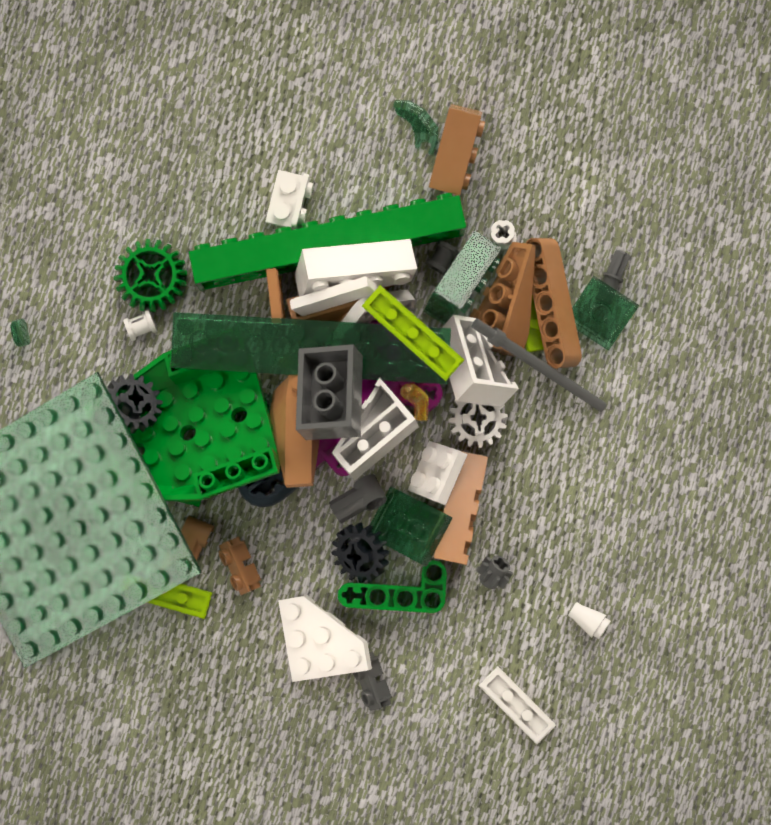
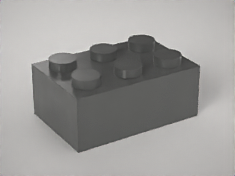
[296,344,363,440]

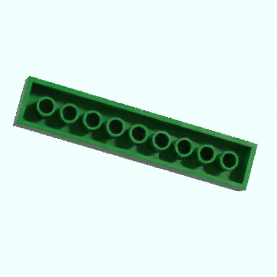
[188,193,466,291]

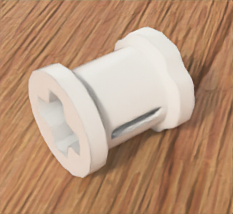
[491,220,517,251]
[123,309,158,341]

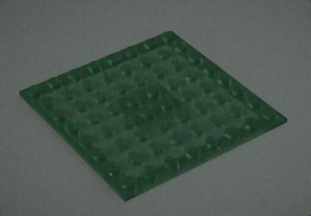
[0,372,202,668]

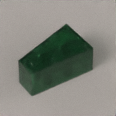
[423,230,502,325]

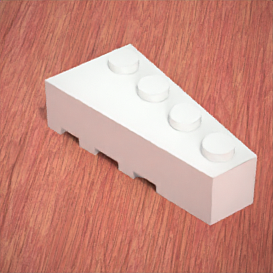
[295,239,417,297]

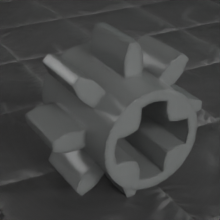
[477,556,513,589]

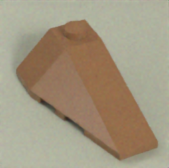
[469,242,536,357]
[270,374,320,488]

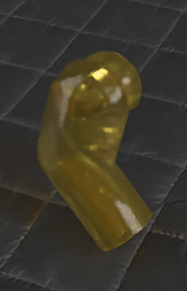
[400,383,429,421]

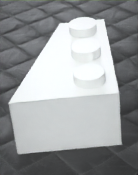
[437,315,519,407]
[332,378,419,481]

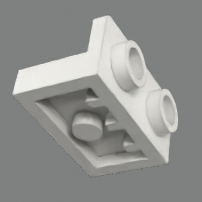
[265,170,314,230]

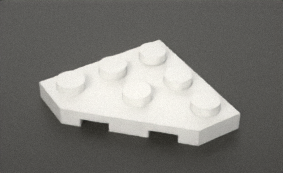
[278,595,372,682]

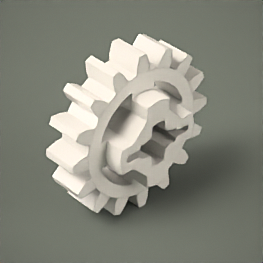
[448,399,508,448]

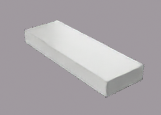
[290,276,377,316]
[478,666,556,744]

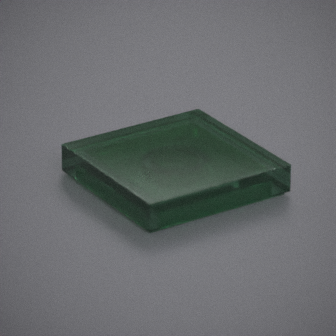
[572,275,639,351]

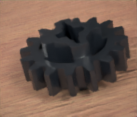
[101,374,163,434]
[331,522,390,583]

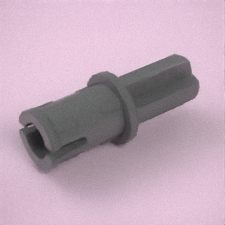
[595,250,630,305]

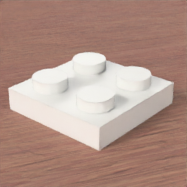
[407,441,467,505]

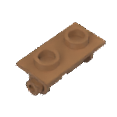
[219,536,261,595]

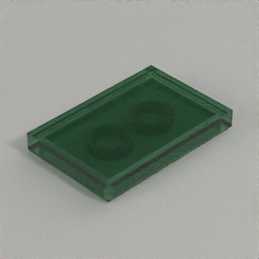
[370,486,452,567]

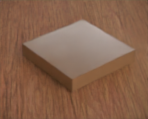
[266,268,286,329]

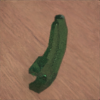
[393,100,438,156]

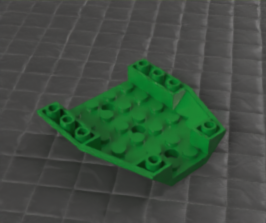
[93,326,280,503]

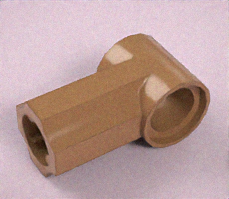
[169,515,214,574]

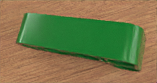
[338,560,447,613]

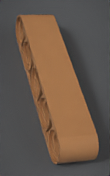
[526,238,582,369]

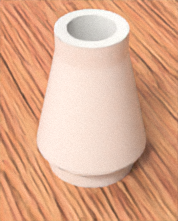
[568,602,611,639]

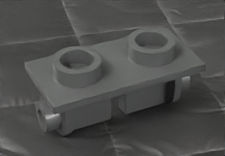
[353,651,392,711]

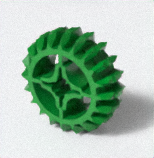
[114,239,188,313]

